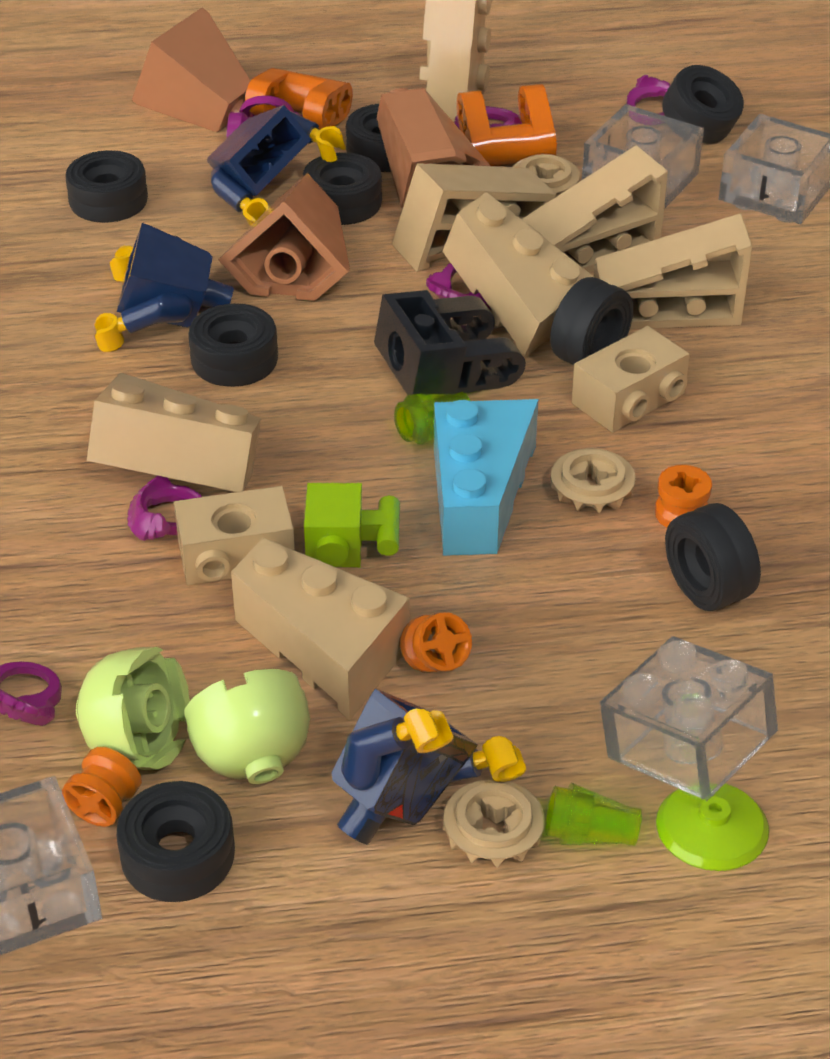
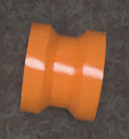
[655,465,712,528]
[400,613,472,672]
[62,747,142,827]

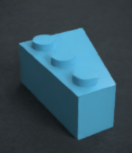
[434,399,539,556]

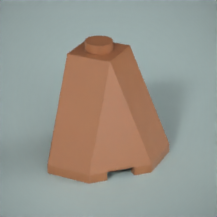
[132,7,251,133]
[377,88,490,208]
[218,173,350,301]

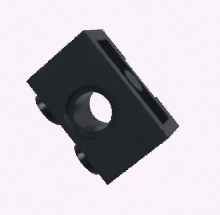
[374,290,526,401]

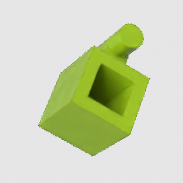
[304,483,400,568]

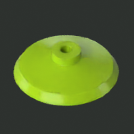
[656,781,769,871]

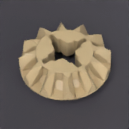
[512,154,580,197]
[551,448,636,513]
[443,779,545,868]

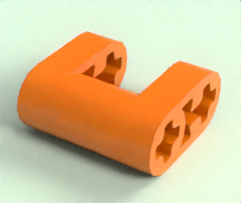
[245,68,353,129]
[456,84,557,166]

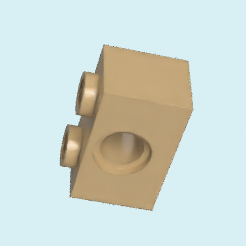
[572,326,690,433]
[174,486,295,586]

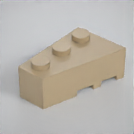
[419,0,492,122]
[522,145,668,273]
[392,163,556,272]
[442,192,595,358]
[594,213,752,329]
[87,372,261,492]
[231,538,410,720]

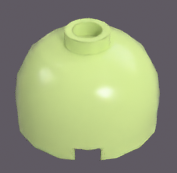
[76,647,190,770]
[184,669,310,784]

